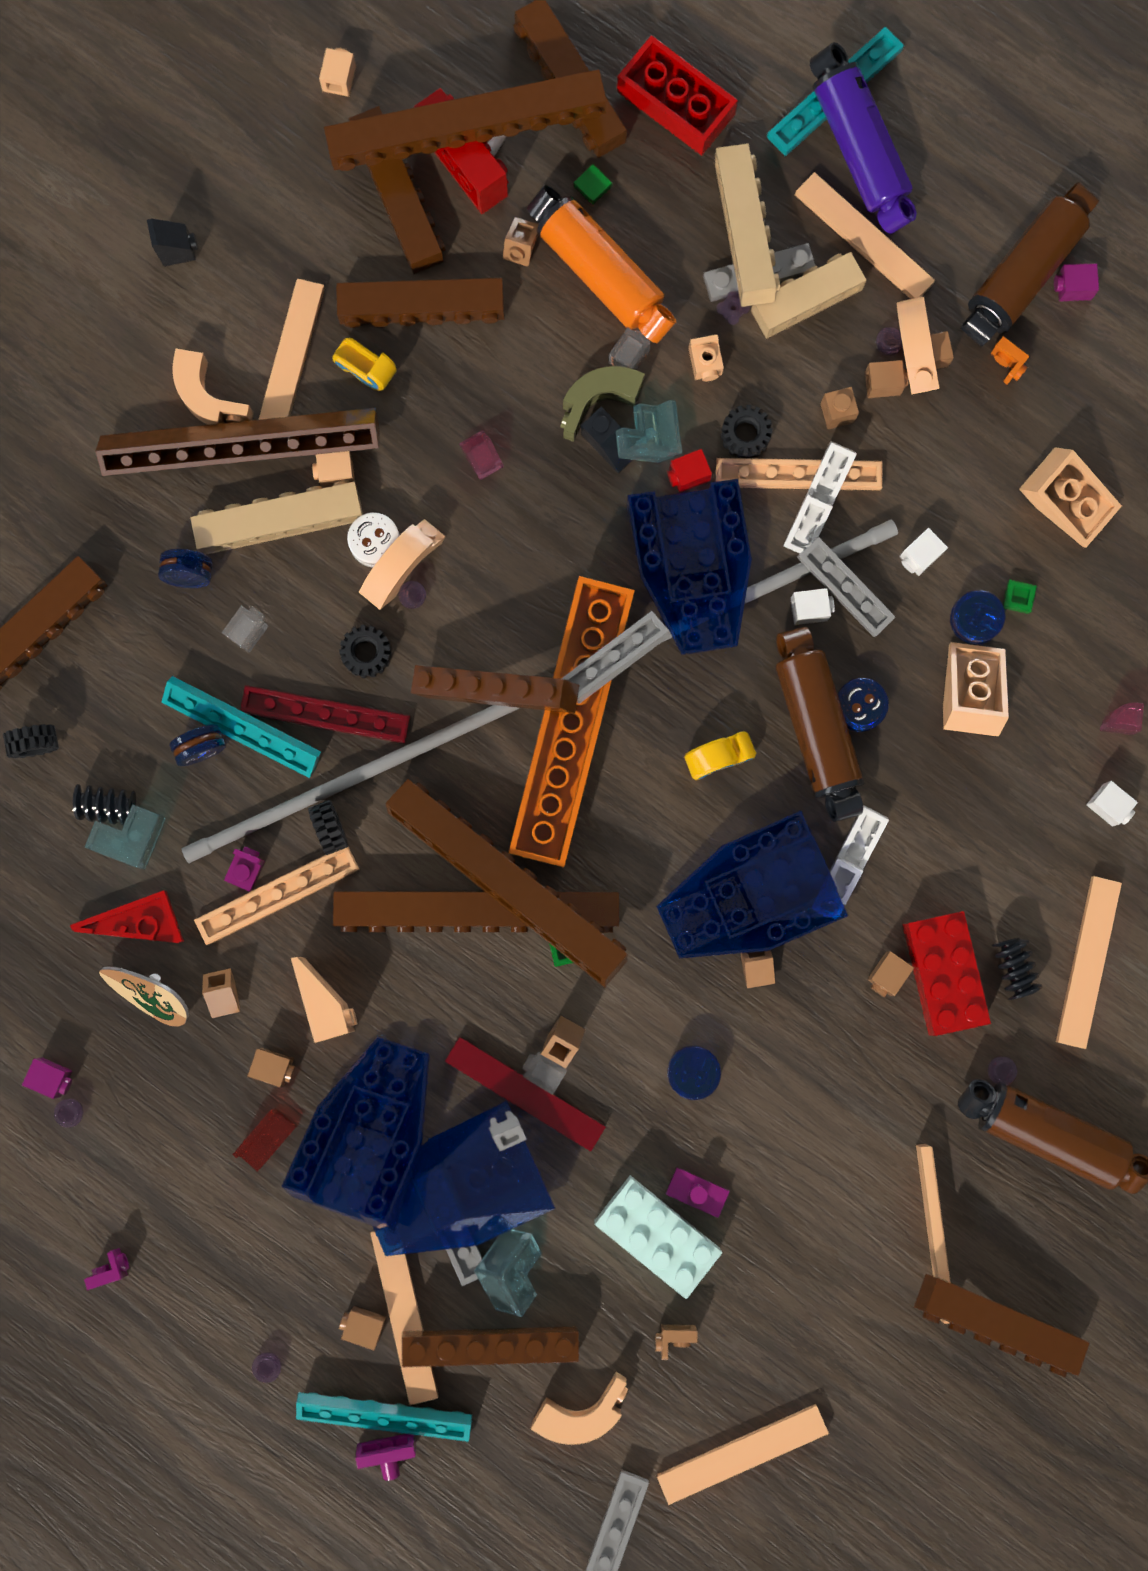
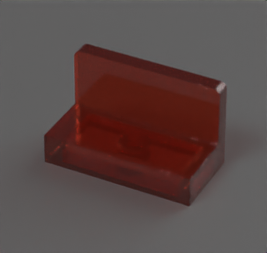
[232,1108,297,1172]

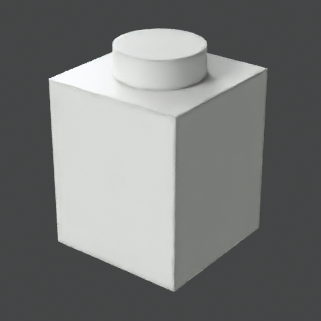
[900,528,948,576]
[791,588,834,625]
[1086,781,1138,826]

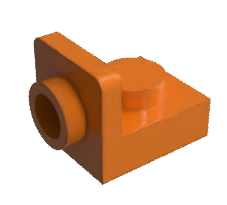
[991,336,1029,385]

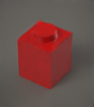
[667,449,712,493]

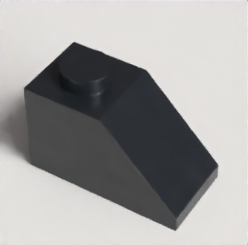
[147,219,198,267]
[581,407,639,474]

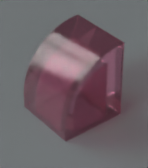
[459,430,504,480]
[1100,703,1144,735]

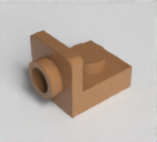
[503,217,539,266]
[655,1324,698,1360]

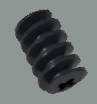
[72,784,136,826]
[992,938,1042,1000]

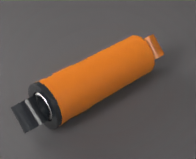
[527,185,676,343]

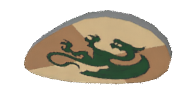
[99,967,189,1027]

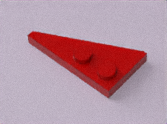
[70,890,184,943]

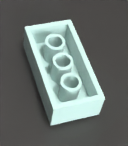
[594,1175,722,1299]

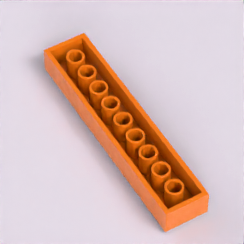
[508,576,634,867]

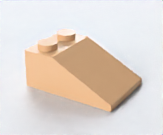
[1019,447,1122,548]
[943,642,1009,736]
[291,957,357,1043]

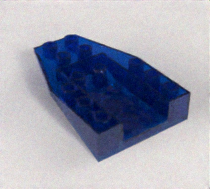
[627,479,752,655]
[656,811,849,958]
[281,1037,430,1233]
[362,1101,556,1256]

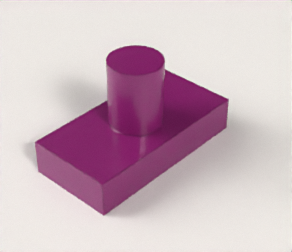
[665,1167,730,1218]
[355,1434,416,1481]

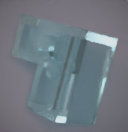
[616,400,682,463]
[85,804,166,870]
[474,1228,542,1317]

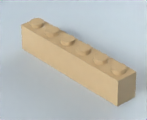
[715,144,780,307]
[190,480,363,555]

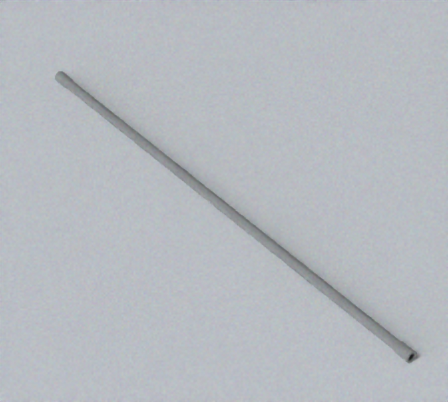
[182,519,898,863]

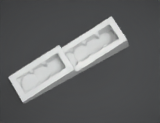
[783,441,857,553]
[811,805,889,921]

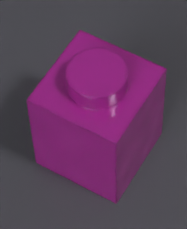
[1054,264,1099,301]
[22,1057,72,1099]

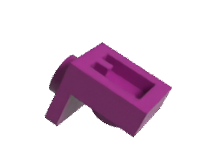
[224,846,265,892]
[84,1248,129,1290]

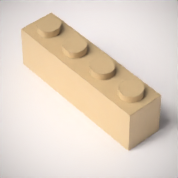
[751,252,866,339]

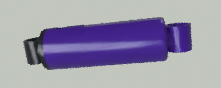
[810,42,917,234]

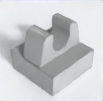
[489,1111,527,1151]

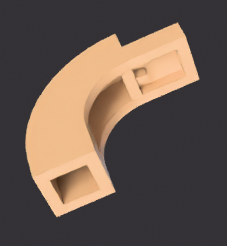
[897,297,939,394]
[173,349,254,425]
[359,519,446,610]
[531,1372,628,1444]

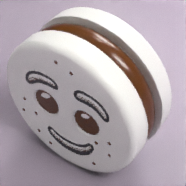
[347,513,400,567]

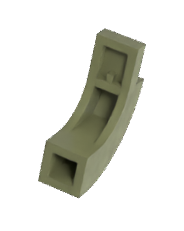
[560,366,645,442]

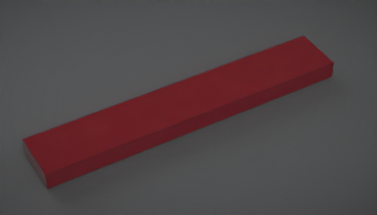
[240,685,410,744]
[445,1037,606,1152]

